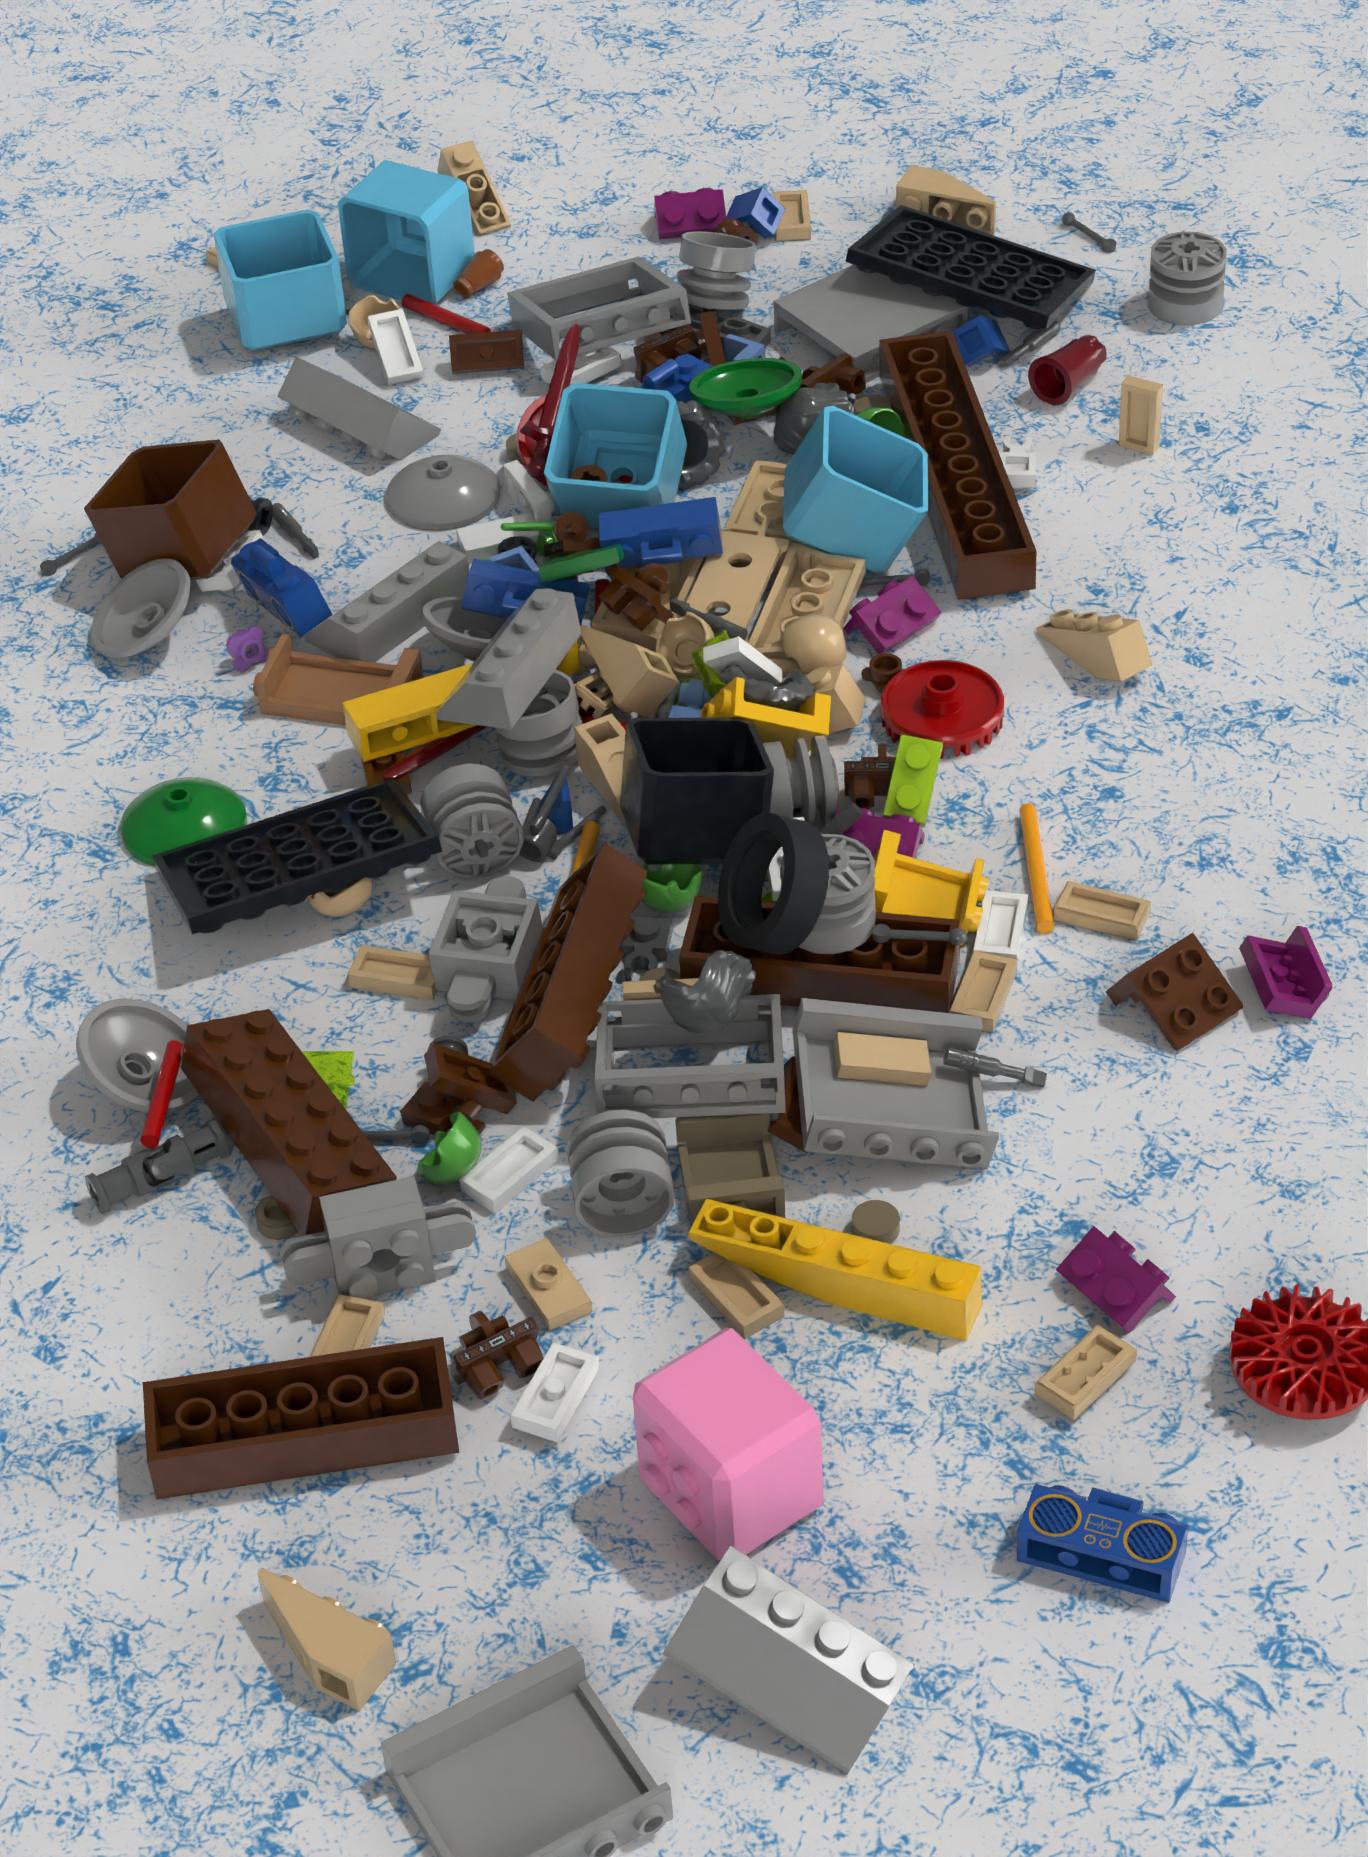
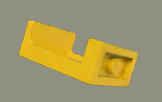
[700,677,831,759]
[874,830,989,948]

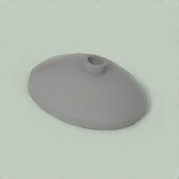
[386,455,500,531]
[91,558,191,658]
[421,597,507,661]
[76,998,199,1113]

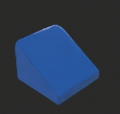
[537,774,573,834]

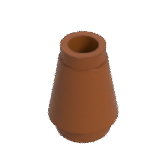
[453,249,504,298]

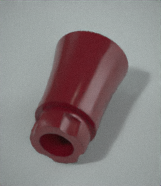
[1028,335,1107,405]

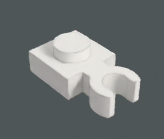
[999,436,1037,489]

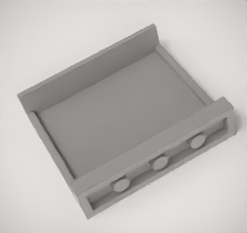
[773,265,968,383]
[792,998,999,1169]
[381,1645,673,1857]

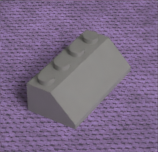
[277,357,441,460]
[305,541,469,662]
[436,588,582,730]
[663,1546,915,1775]

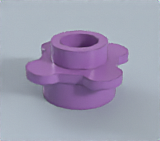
[226,626,269,671]

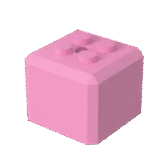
[633,1328,823,1560]

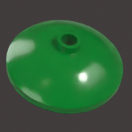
[689,358,802,419]
[120,777,247,866]

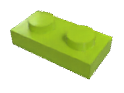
[883,734,943,828]

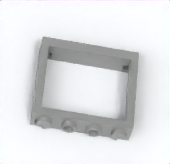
[507,256,691,361]
[595,994,786,1118]

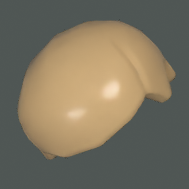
[348,295,406,349]
[655,611,716,677]
[782,614,846,673]
[307,877,372,917]

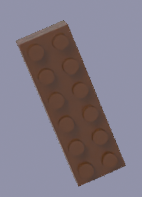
[488,843,647,1102]
[679,896,960,1013]
[181,1009,397,1236]
[142,1337,460,1499]

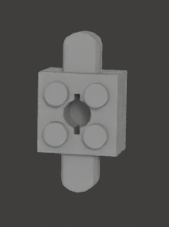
[428,876,543,1023]
[281,1176,476,1299]

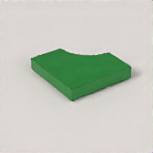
[539,543,625,582]

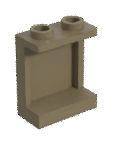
[675,1114,786,1228]

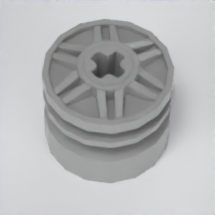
[1148,231,1227,325]
[676,232,756,310]
[495,670,583,777]
[763,735,839,825]
[420,763,524,879]
[780,834,876,954]
[567,1109,674,1237]

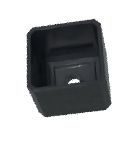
[620,717,774,865]

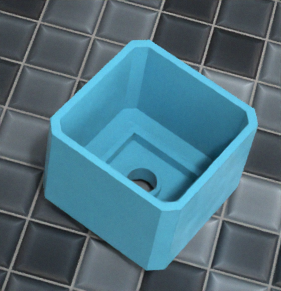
[337,160,475,305]
[214,209,347,351]
[544,383,687,528]
[783,406,928,575]

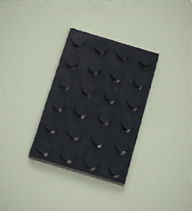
[845,205,1096,330]
[152,778,443,935]

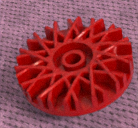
[881,660,1004,759]
[1229,1284,1368,1420]

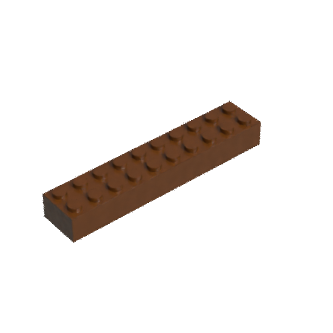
[879,330,1037,600]

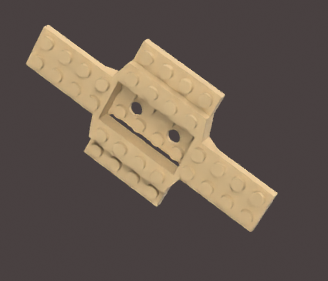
[591,460,866,718]

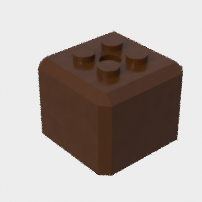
[84,439,257,580]

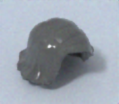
[773,382,852,455]
[677,401,726,490]
[719,665,816,712]
[653,950,755,1034]

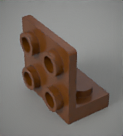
[1106,933,1243,1051]

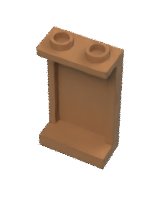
[253,634,424,725]

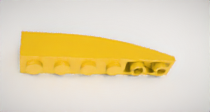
[342,641,580,762]
[688,1199,982,1341]

